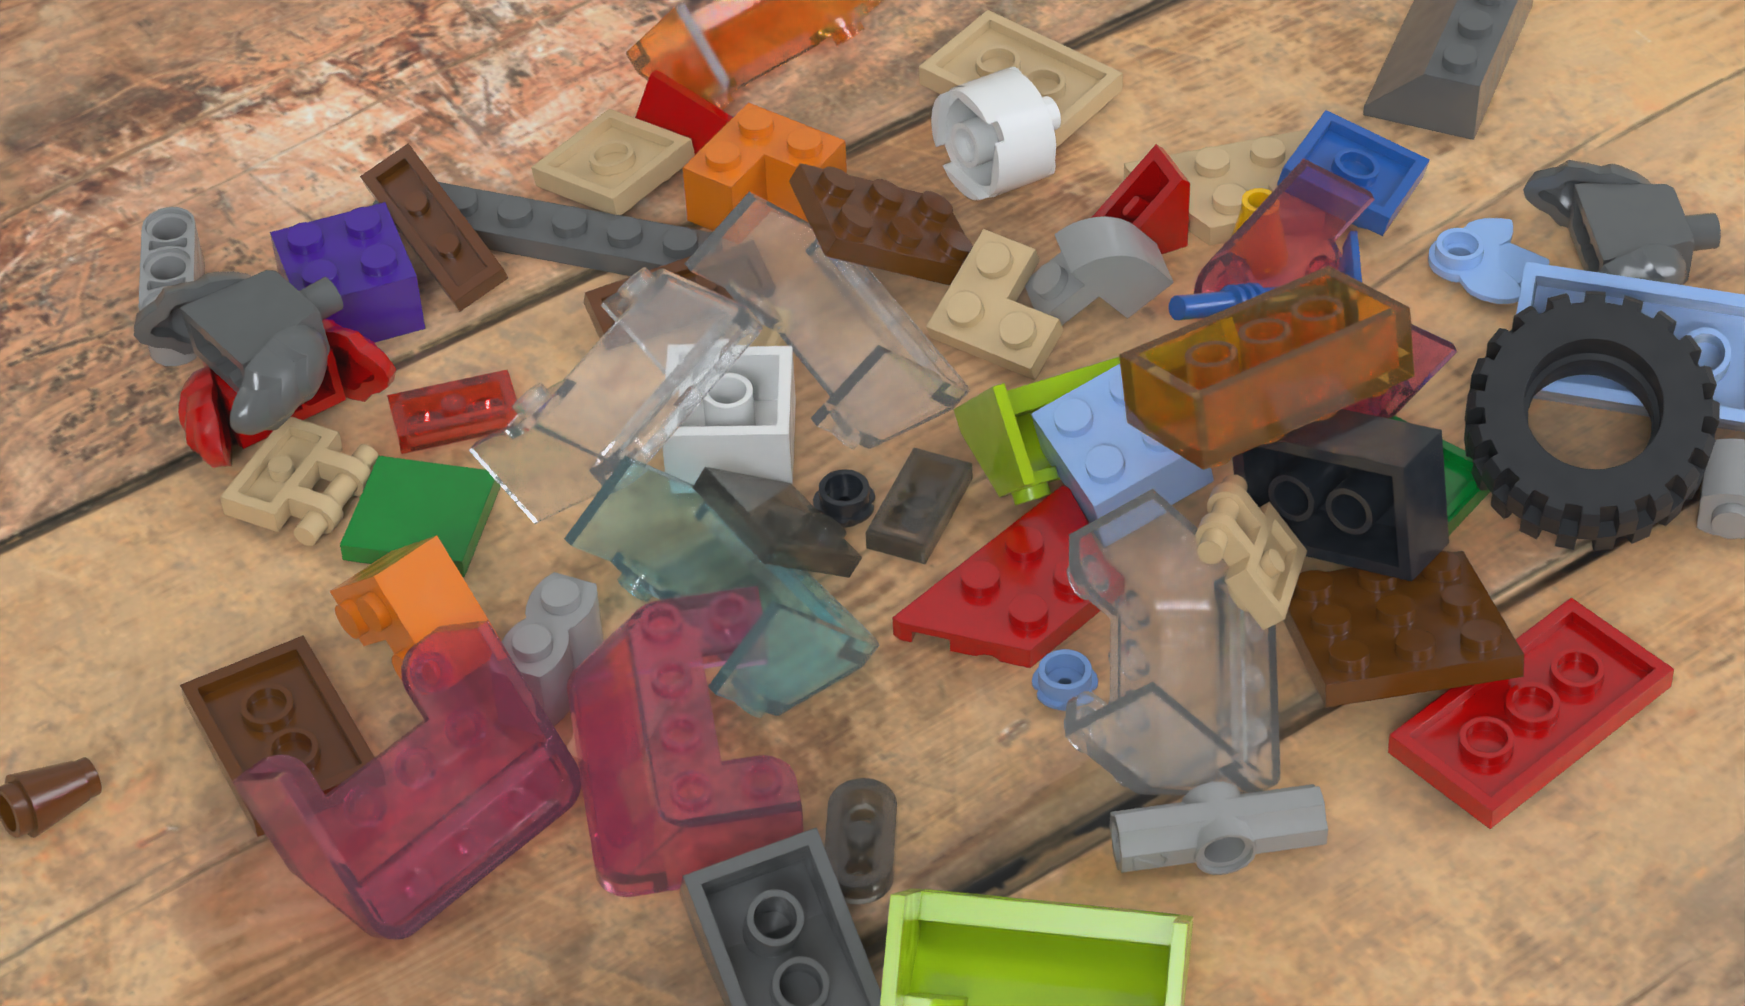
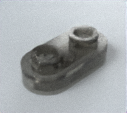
[825,778,898,904]

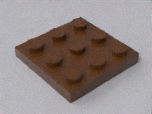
[1283,551,1524,708]

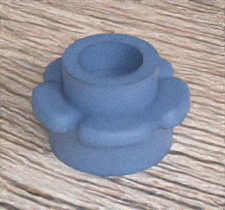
[1032,649,1098,711]

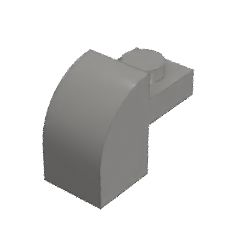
[1025,217,1174,325]

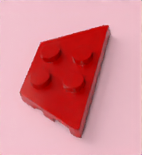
[892,485,1119,668]

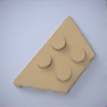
[1124,128,1325,245]

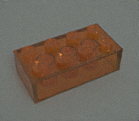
[1119,266,1415,470]

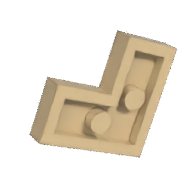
[926,229,1064,380]

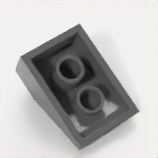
[679,827,881,1006]

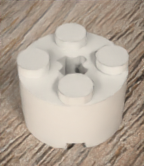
[931,67,1061,200]

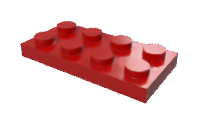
[1388,598,1674,829]

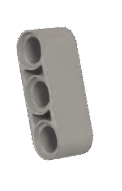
[138,207,205,366]

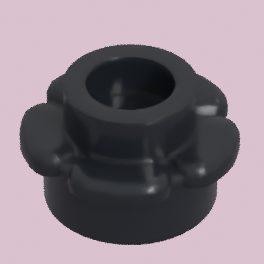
[813,469,875,528]

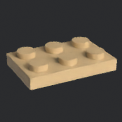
[919,10,1123,148]

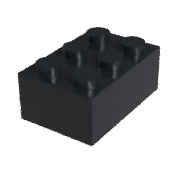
[1229,394,1449,582]

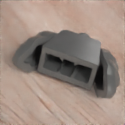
[1523,160,1721,285]
[134,270,343,435]

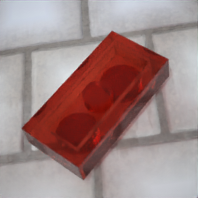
[387,369,523,454]

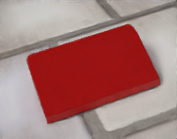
[635,69,733,155]

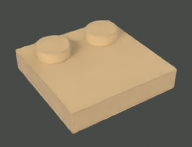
[531,109,695,215]

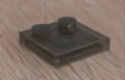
[692,467,862,578]

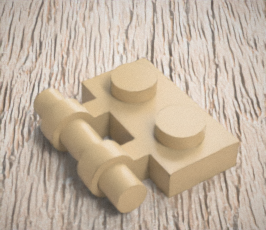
[220,417,378,546]
[1195,474,1307,630]

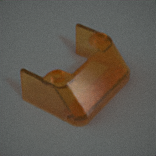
[625,0,886,110]

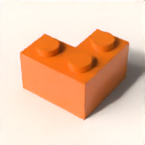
[683,102,847,240]
[330,535,501,696]

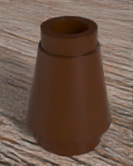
[0,757,102,838]

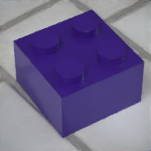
[270,202,426,343]

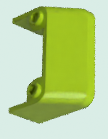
[953,315,1257,506]
[880,889,1193,1006]

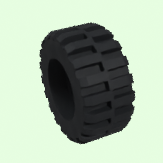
[1464,291,1720,551]

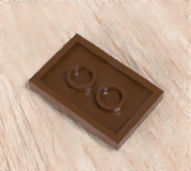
[789,163,973,285]
[180,635,384,837]

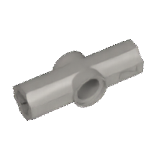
[1110,782,1328,875]

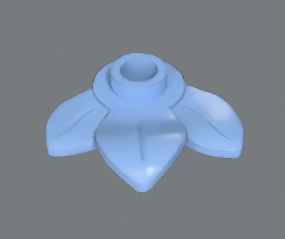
[1428,218,1550,304]

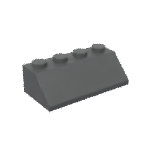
[1363,0,1533,140]

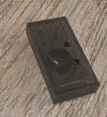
[865,448,973,565]

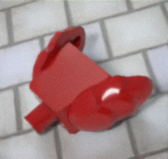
[178,319,397,468]

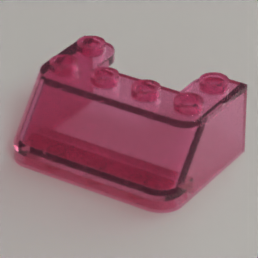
[567,585,804,897]
[232,620,581,940]

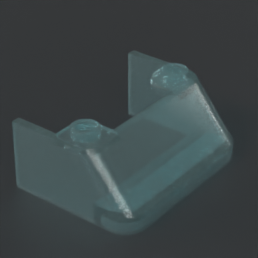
[564,455,880,718]

